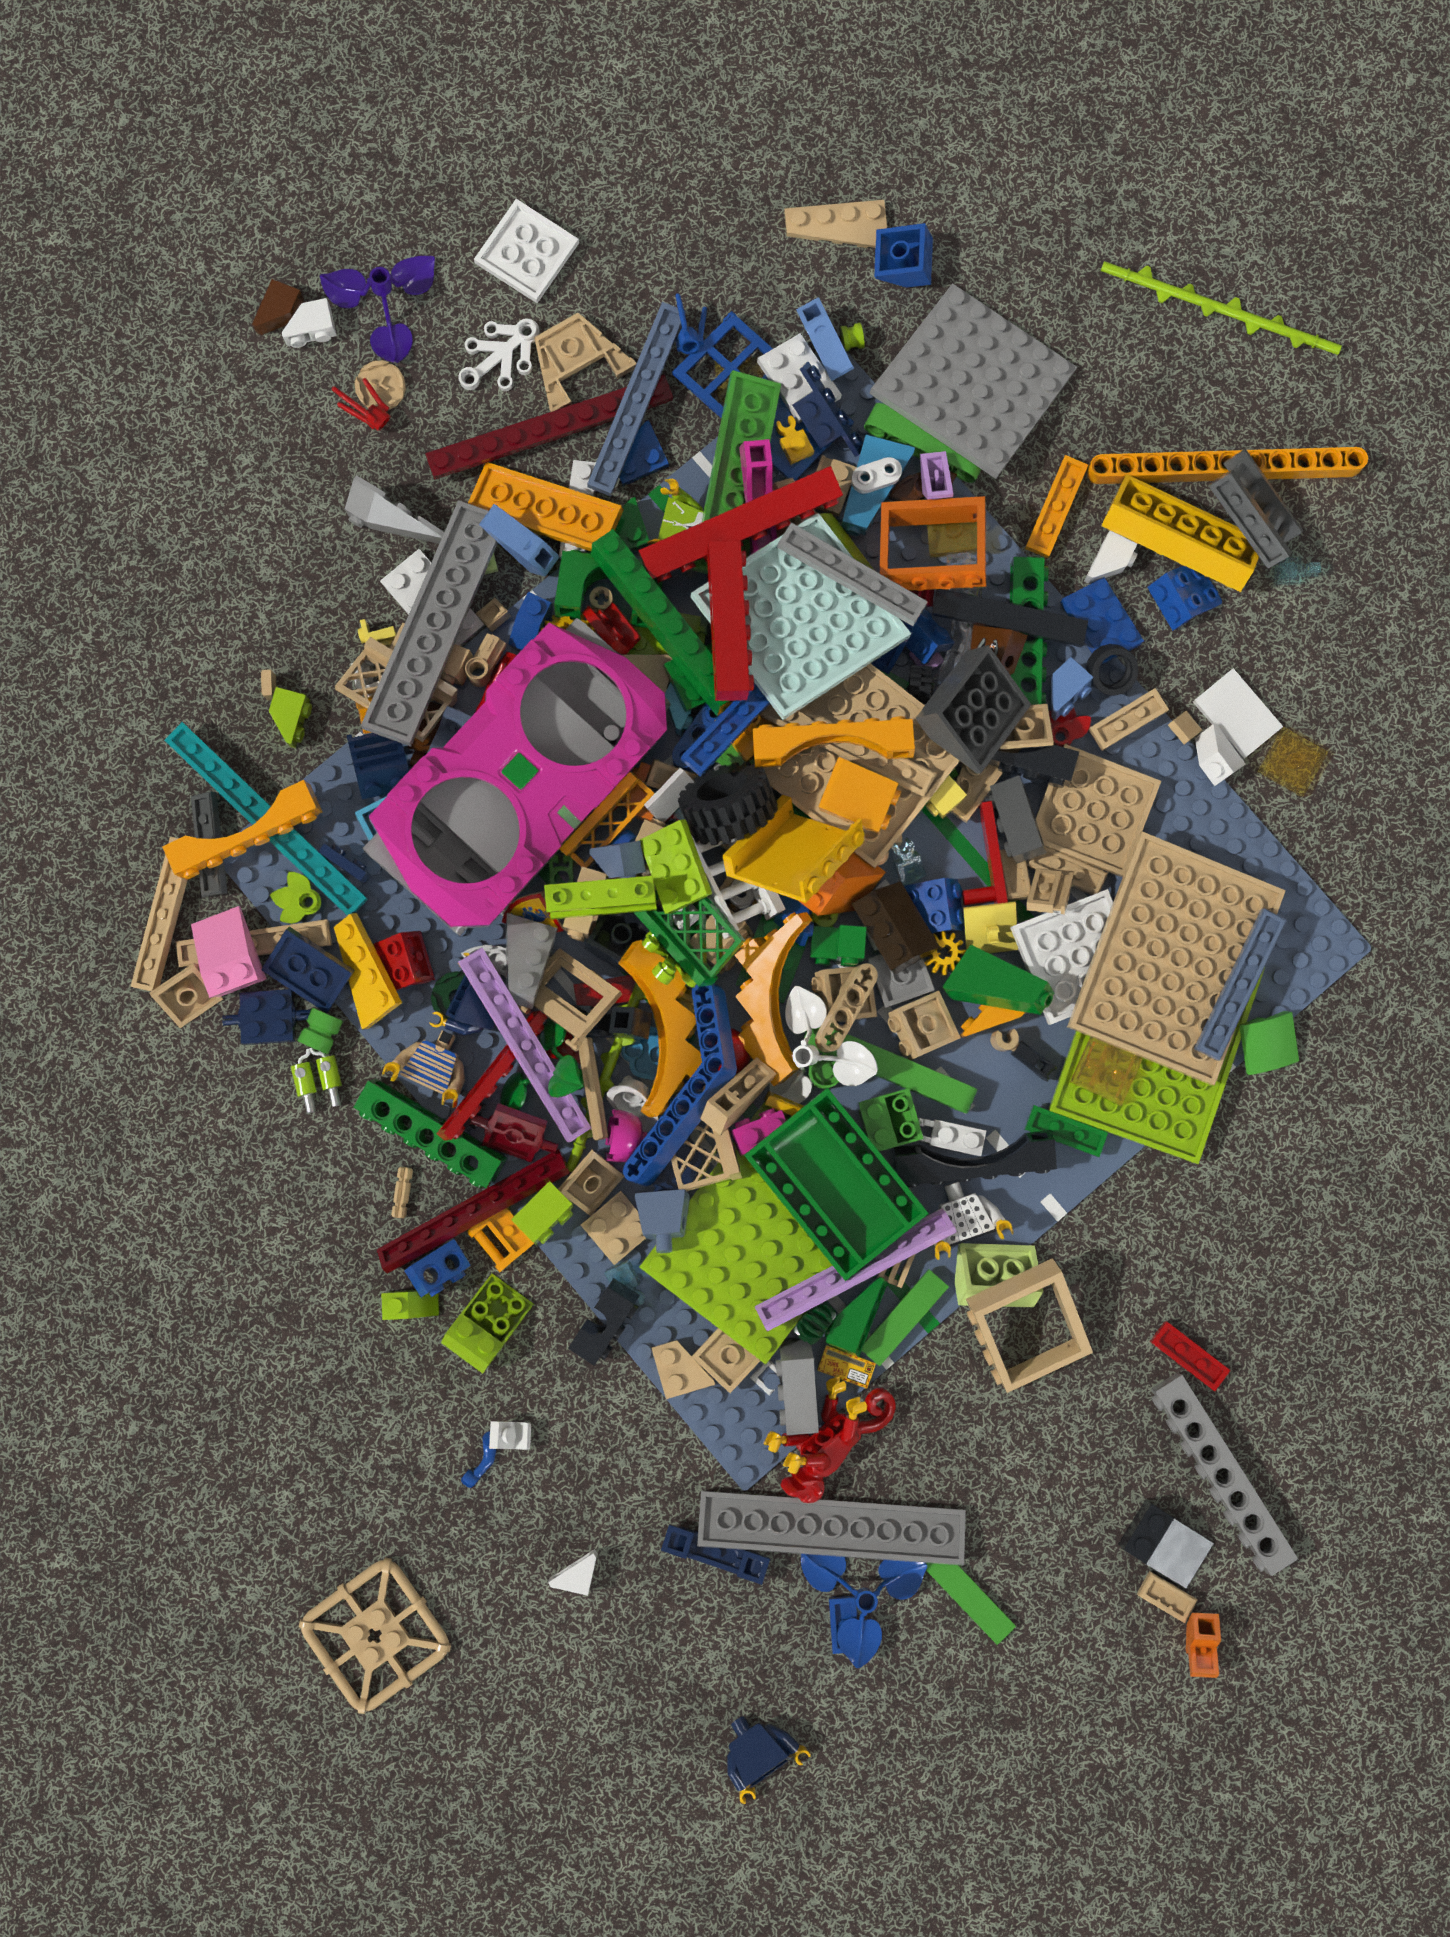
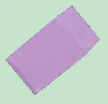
[920,451,953,500]

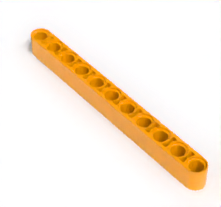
[1086,447,1368,484]

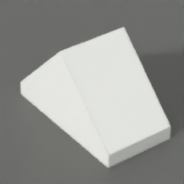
[548,1549,598,1596]

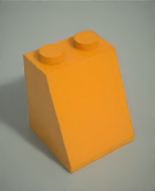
[818,757,902,834]

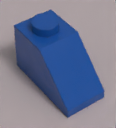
[508,592,554,650]

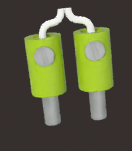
[291,1048,342,1113]

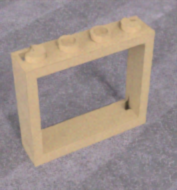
[966,1258,1093,1393]

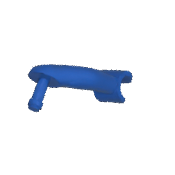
[461,1431,496,1488]

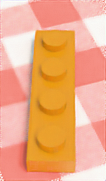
[1025,455,1088,558]

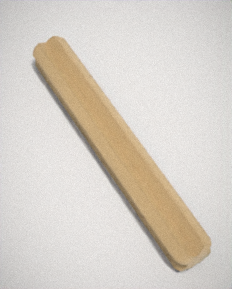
[578,1037,609,1140]

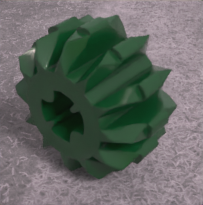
[794,1301,836,1345]

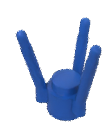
[675,293,707,354]

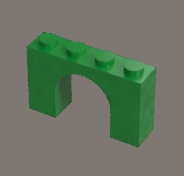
[554,550,664,628]

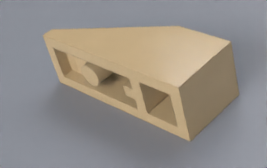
[700,1057,777,1135]

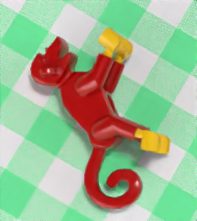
[763,1376,896,1503]

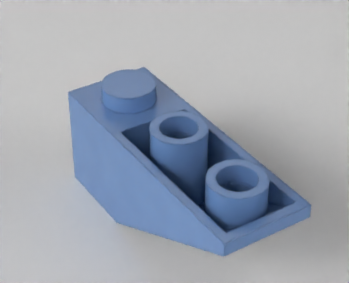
[796,297,854,381]
[479,504,560,577]

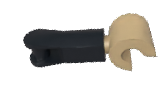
[990,1029,1057,1082]

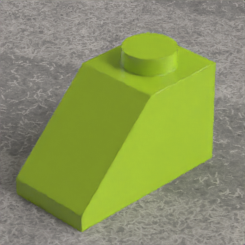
[381,1290,439,1320]

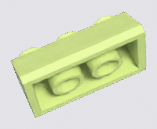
[955,1243,1043,1307]

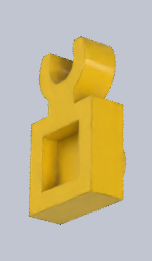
[776,415,814,465]

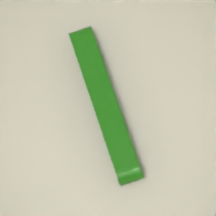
[803,1027,978,1114]

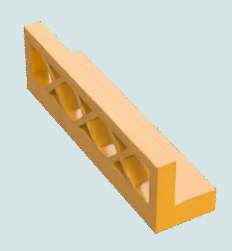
[560,772,655,868]

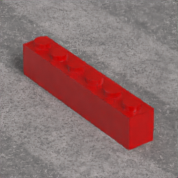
[707,541,754,701]

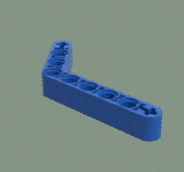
[623,984,737,1186]

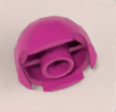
[605,1109,647,1162]

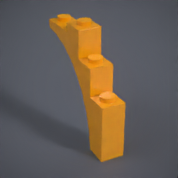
[735,912,812,1087]
[618,940,702,1117]

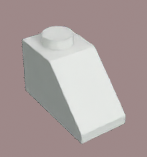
[1084,531,1138,584]
[1195,723,1245,786]

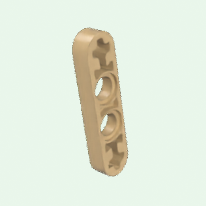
[815,963,878,1053]

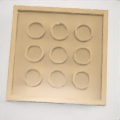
[1035,744,1161,878]

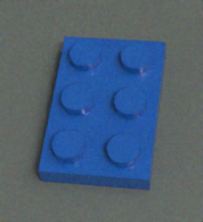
[1060,577,1144,666]

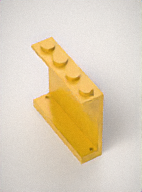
[723,795,865,903]

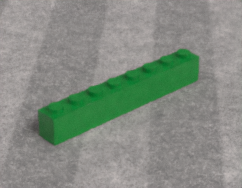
[591,529,734,716]

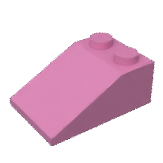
[191,906,267,998]

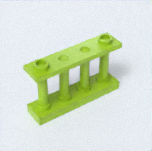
[544,876,657,919]

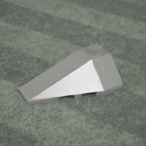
[345,475,444,544]

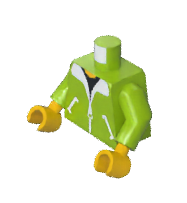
[647,478,704,545]

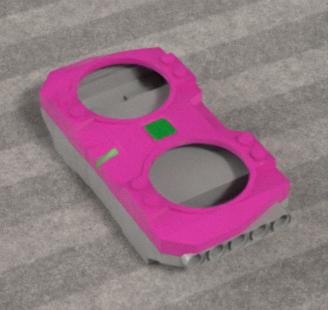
[362,618,671,936]

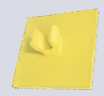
[963,902,1018,953]

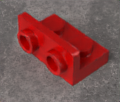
[582,603,641,655]

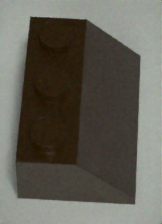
[852,881,940,975]

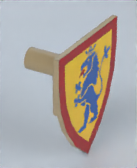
[501,891,565,933]

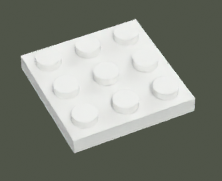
[474,199,579,303]

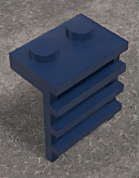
[346,733,409,800]

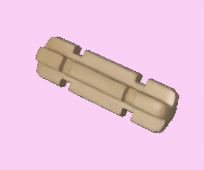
[391,1167,413,1218]

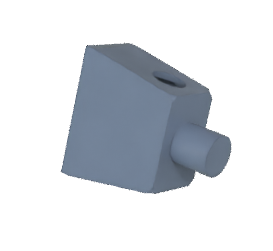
[635,1189,690,1253]

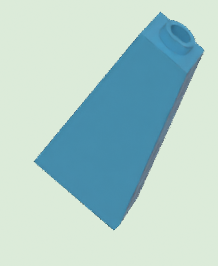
[841,435,915,536]

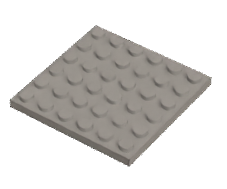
[869,283,1077,479]

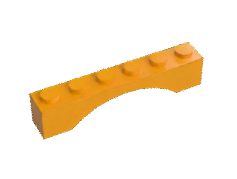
[753,716,915,767]
[162,780,322,879]

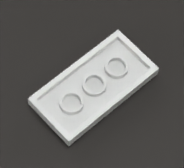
[380,549,485,646]

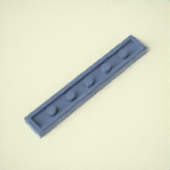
[1194,908,1287,1061]

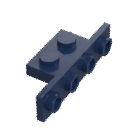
[793,362,863,457]

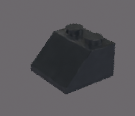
[584,912,649,975]

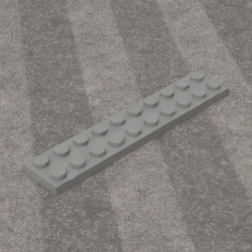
[361,500,498,746]
[697,1491,966,1566]

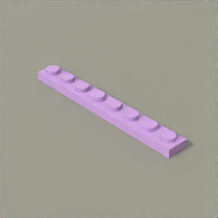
[458,948,591,1142]
[755,1208,956,1331]

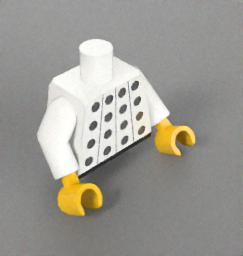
[934,1182,1014,1260]

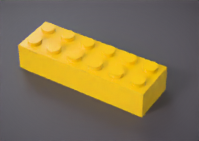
[1101,474,1259,592]

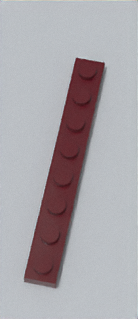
[376,1149,570,1274]

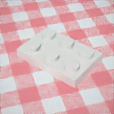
[757,333,842,424]

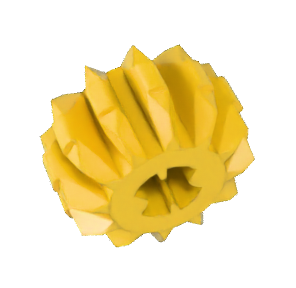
[925,931,966,976]

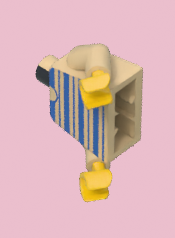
[382,1030,465,1108]

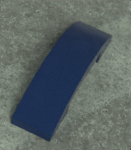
[661,1524,770,1585]

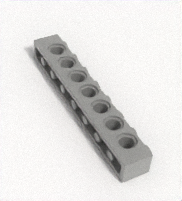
[1151,1373,1298,1576]

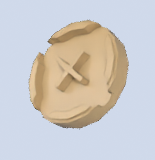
[355,360,406,410]

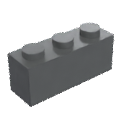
[988,776,1047,863]

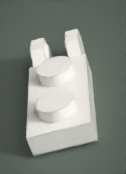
[918,1118,986,1156]

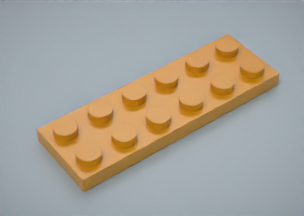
[468,462,624,551]

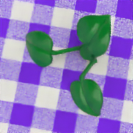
[500,1018,584,1110]

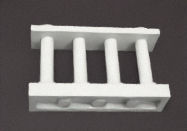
[692,836,785,939]

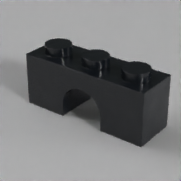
[572,1005,652,1040]
[568,1278,640,1366]

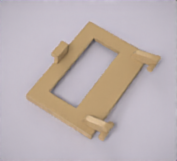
[518,948,622,1051]

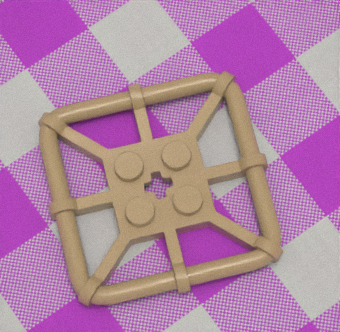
[299,1558,451,1714]

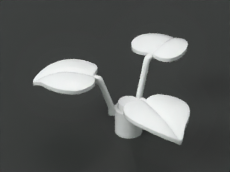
[770,986,878,1104]

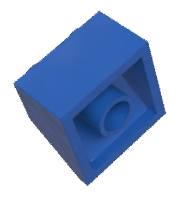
[874,223,933,288]

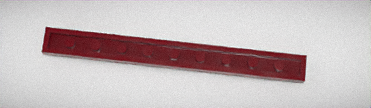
[425,374,673,480]

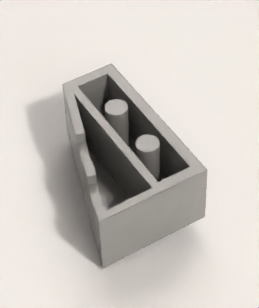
[506,913,557,1009]
[776,1338,819,1435]

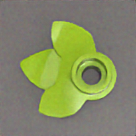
[270,872,322,924]

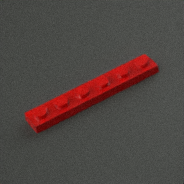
[436,1010,547,1140]

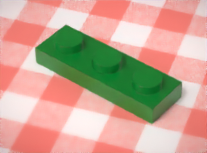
[1024,1105,1108,1157]

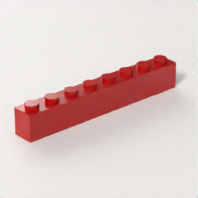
[638,466,843,583]

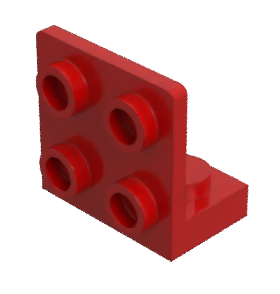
[373,931,435,991]

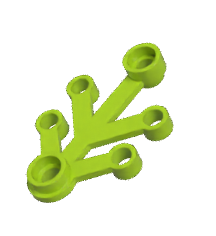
[642,931,697,988]

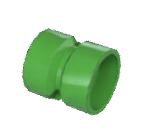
[297,1008,343,1054]
[807,1054,839,1089]

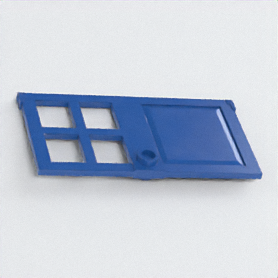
[672,311,854,481]

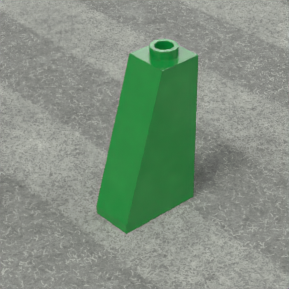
[943,944,1054,1015]

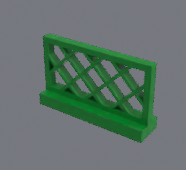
[634,890,746,987]

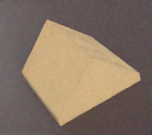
[999,704,1054,749]
[149,963,223,1028]
[558,1149,624,1216]

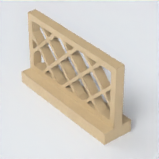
[335,637,458,742]
[660,1083,742,1191]

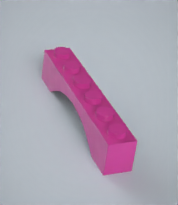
[739,439,777,555]

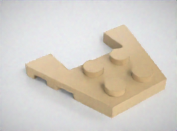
[534,313,637,412]

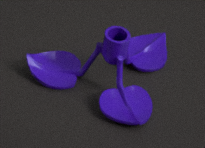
[320,256,435,363]

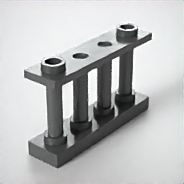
[1209,449,1303,568]

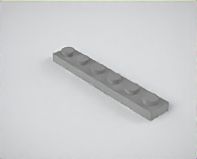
[777,523,928,626]

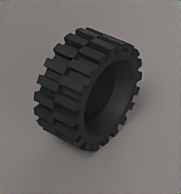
[678,762,778,845]

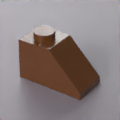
[252,279,305,335]

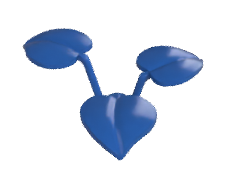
[801,1554,927,1668]

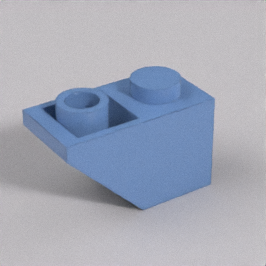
[1050,657,1093,721]

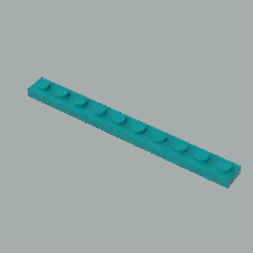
[164,722,368,916]

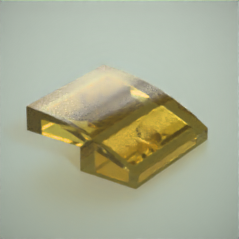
[1070,1037,1143,1106]

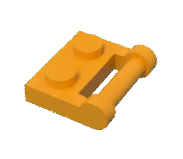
[467,1208,534,1273]

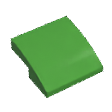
[1239,1011,1299,1075]

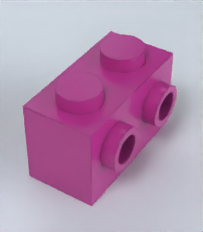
[730,1108,786,1156]

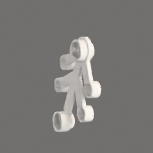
[459,319,540,391]

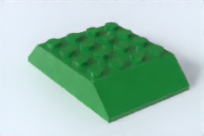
[744,1088,929,1281]

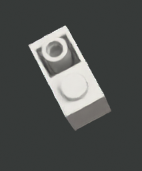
[282,298,337,348]

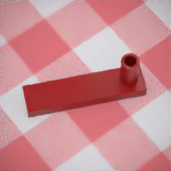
[962,801,1008,906]

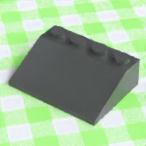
[915,645,1031,774]

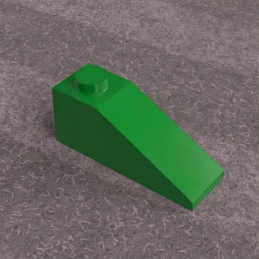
[825,1277,888,1357]

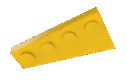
[334,913,402,1030]

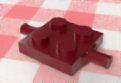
[470,1103,558,1162]

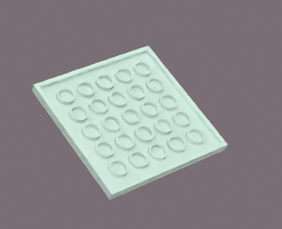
[691,513,911,720]

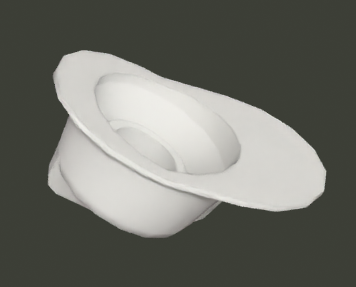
[606,1075,659,1132]

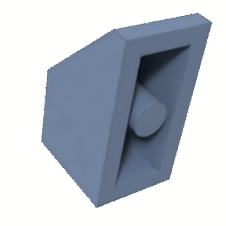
[589,841,646,878]

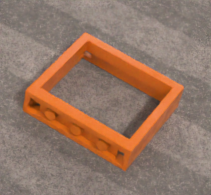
[880,496,986,591]

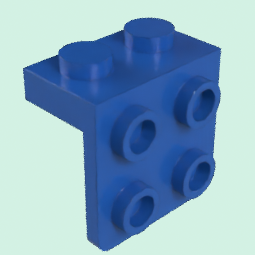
[1147,566,1222,631]
[904,878,965,933]

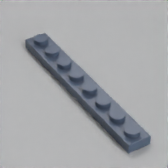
[587,302,686,496]

